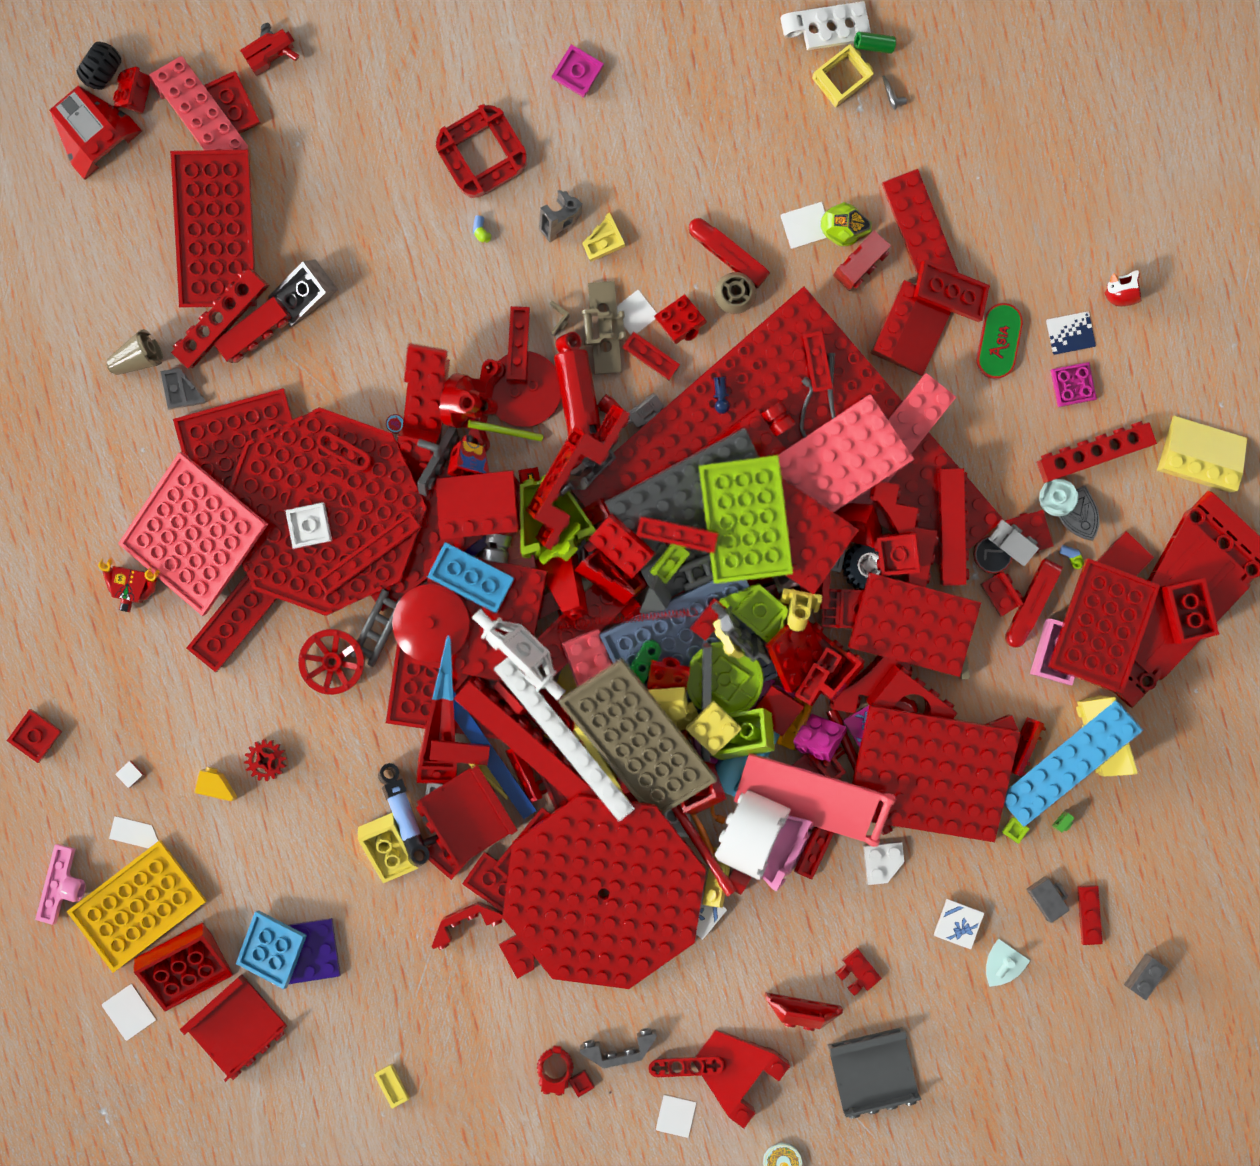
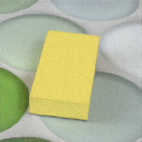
[374,1064,410,1109]

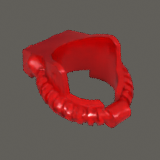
[537,1046,574,1096]

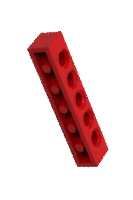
[171,268,270,369]
[1037,421,1157,483]

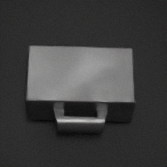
[1026,877,1070,923]

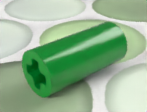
[854,31,896,54]

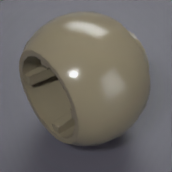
[715,272,756,314]

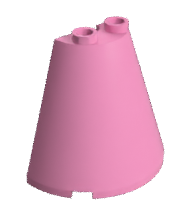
[726,816,813,891]

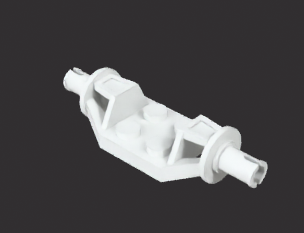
[472,609,566,700]

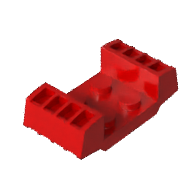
[822,589,864,628]

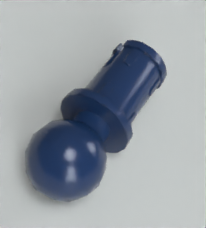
[714,377,730,414]

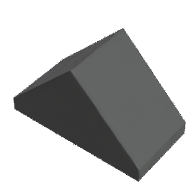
[640,575,672,614]

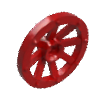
[298,629,365,695]

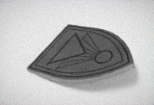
[1058,486,1100,541]

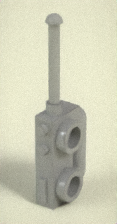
[621,393,664,430]

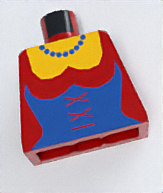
[448,435,490,476]

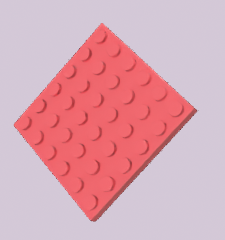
[118,452,268,616]

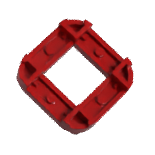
[436,104,527,198]

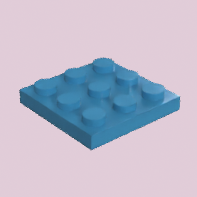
[236,910,307,989]

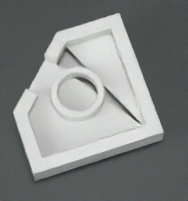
[863,842,904,885]

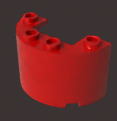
[810,622,865,702]

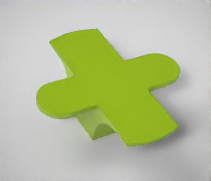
[539,521,581,565]

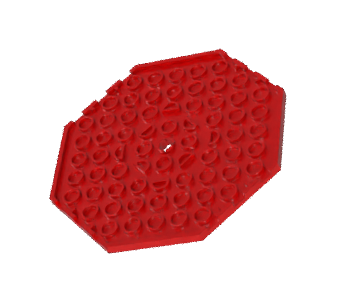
[228,407,427,616]
[502,794,706,989]

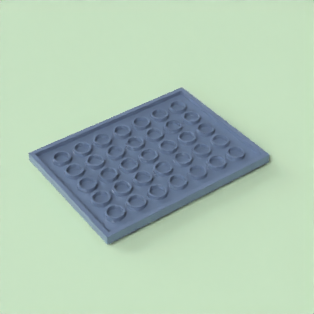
[599,580,779,714]

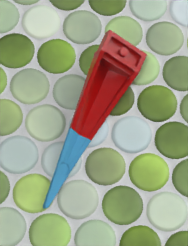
[416,635,457,784]

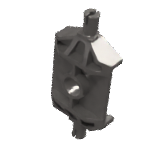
[559,441,618,497]
[711,602,772,664]

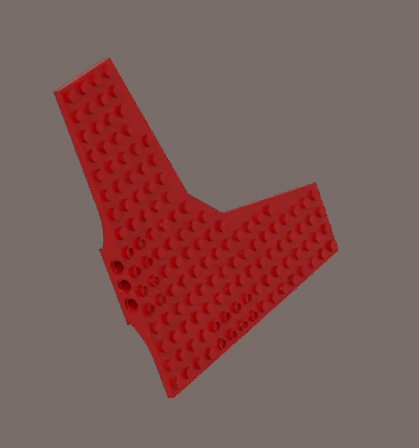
[571,286,1004,566]

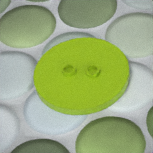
[687,641,764,714]

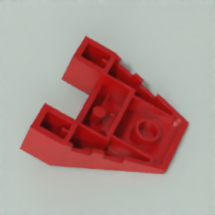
[693,1030,790,1129]

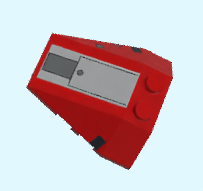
[49,86,142,180]

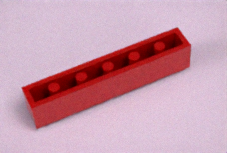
[937,468,969,586]

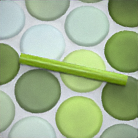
[468,420,543,442]

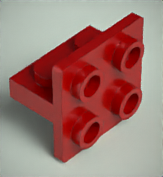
[113,66,150,114]

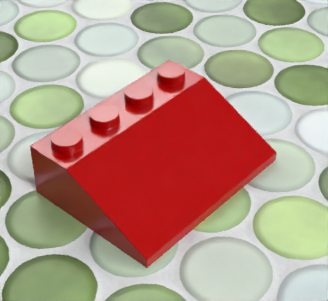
[870,280,951,376]
[436,470,521,539]
[134,922,233,1012]

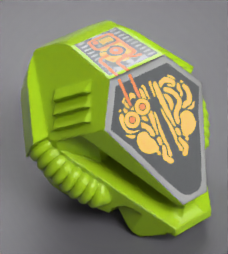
[820,202,872,246]

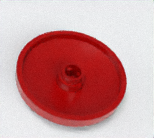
[392,584,471,662]

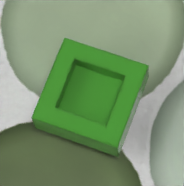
[1052,811,1074,833]

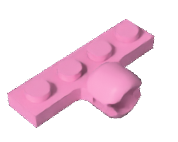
[36,844,86,925]

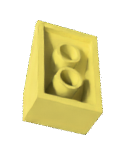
[358,813,418,883]

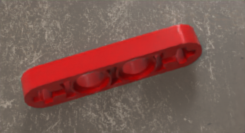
[649,1056,724,1078]

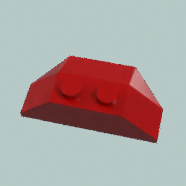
[765,992,843,1031]

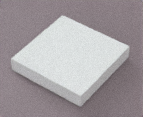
[285,503,332,549]

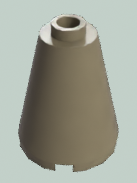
[106,329,163,375]

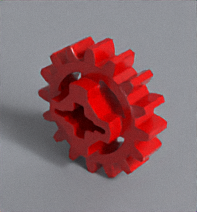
[244,739,287,781]

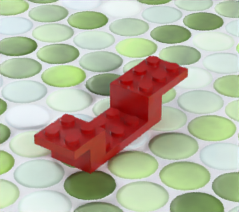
[397,343,450,486]
[525,404,630,550]

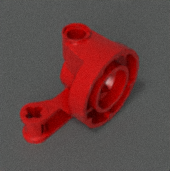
[440,359,505,452]

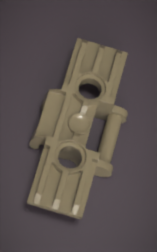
[581,281,626,374]

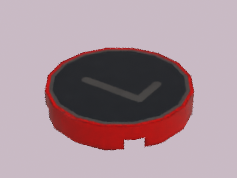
[973,536,1012,574]

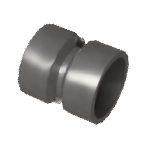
[483,534,512,563]

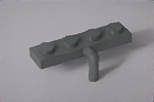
[418,427,460,496]

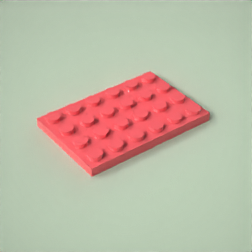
[778,395,914,512]

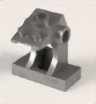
[539,190,582,242]

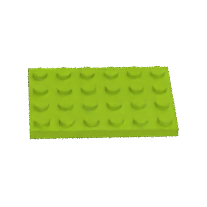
[699,455,793,584]

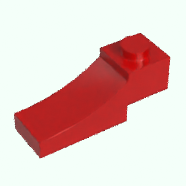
[794,647,847,706]

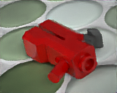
[240,22,300,77]

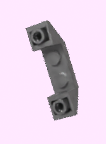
[580,1028,657,1068]

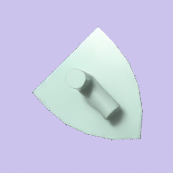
[986,939,1030,987]

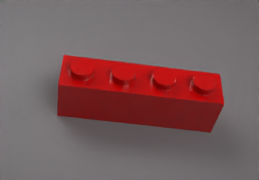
[213,297,292,363]

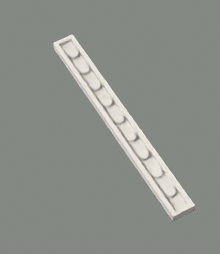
[494,657,634,821]

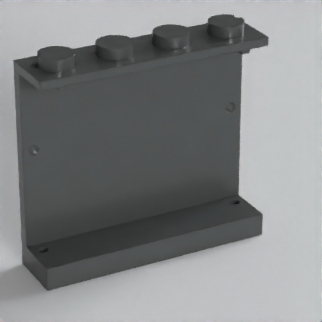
[828,1027,921,1119]

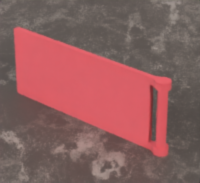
[734,753,896,847]

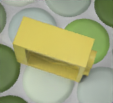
[812,44,874,107]

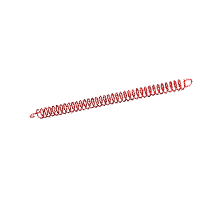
[550,608,697,630]

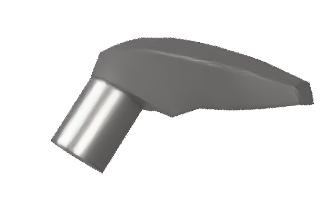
[882,75,907,110]

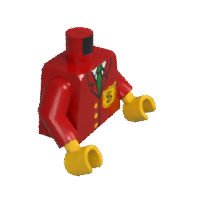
[98,558,160,612]

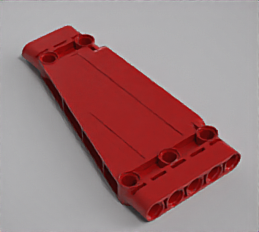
[1114,491,1260,708]

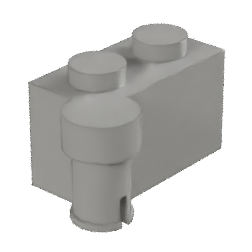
[988,520,1039,566]

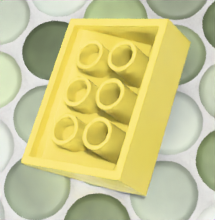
[1157,416,1247,493]
[1076,695,1137,777]

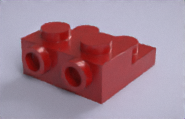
[874,533,921,576]

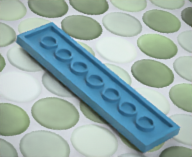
[1004,699,1143,827]

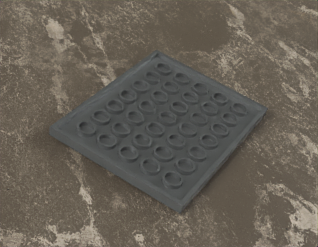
[605,428,759,596]

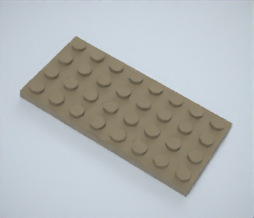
[559,658,717,814]

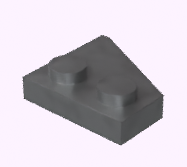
[160,368,205,410]

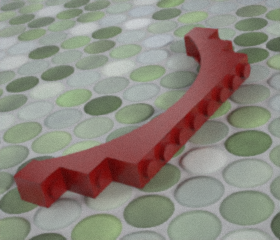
[829,481,938,713]

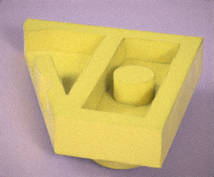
[582,213,625,262]

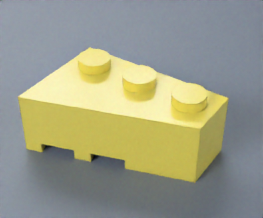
[648,687,688,721]

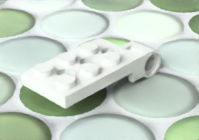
[781,1,871,51]

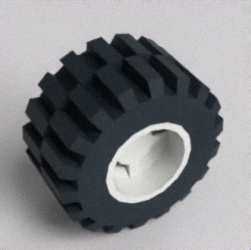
[842,544,891,590]

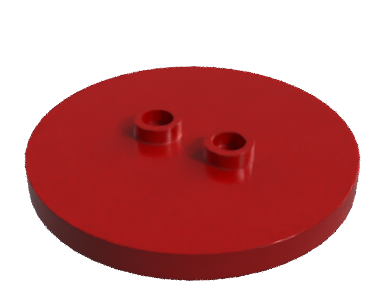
[491,351,561,428]

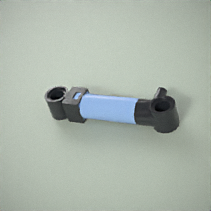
[378,763,439,867]

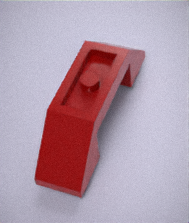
[431,902,503,950]

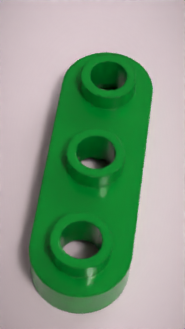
[630,640,661,685]

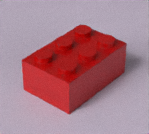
[1160,578,1220,644]

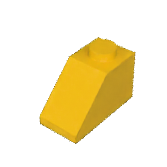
[194,767,237,801]

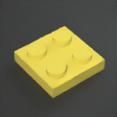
[686,701,742,756]

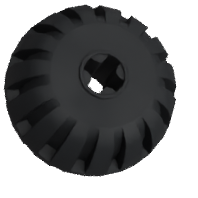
[76,42,122,90]

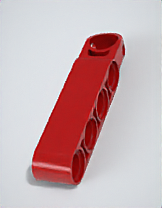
[688,218,770,288]
[1005,558,1063,648]

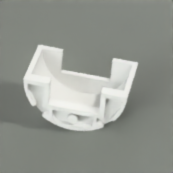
[715,790,791,881]

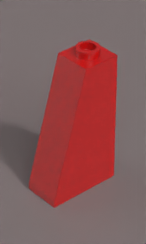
[535,553,588,620]

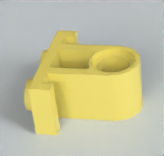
[780,588,822,631]

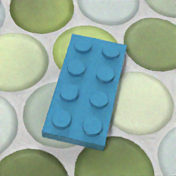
[427,542,515,613]

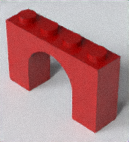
[866,665,958,719]

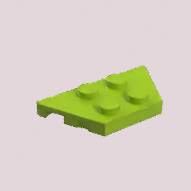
[719,583,788,643]

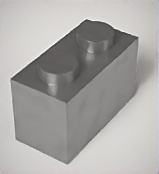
[1124,954,1168,1000]

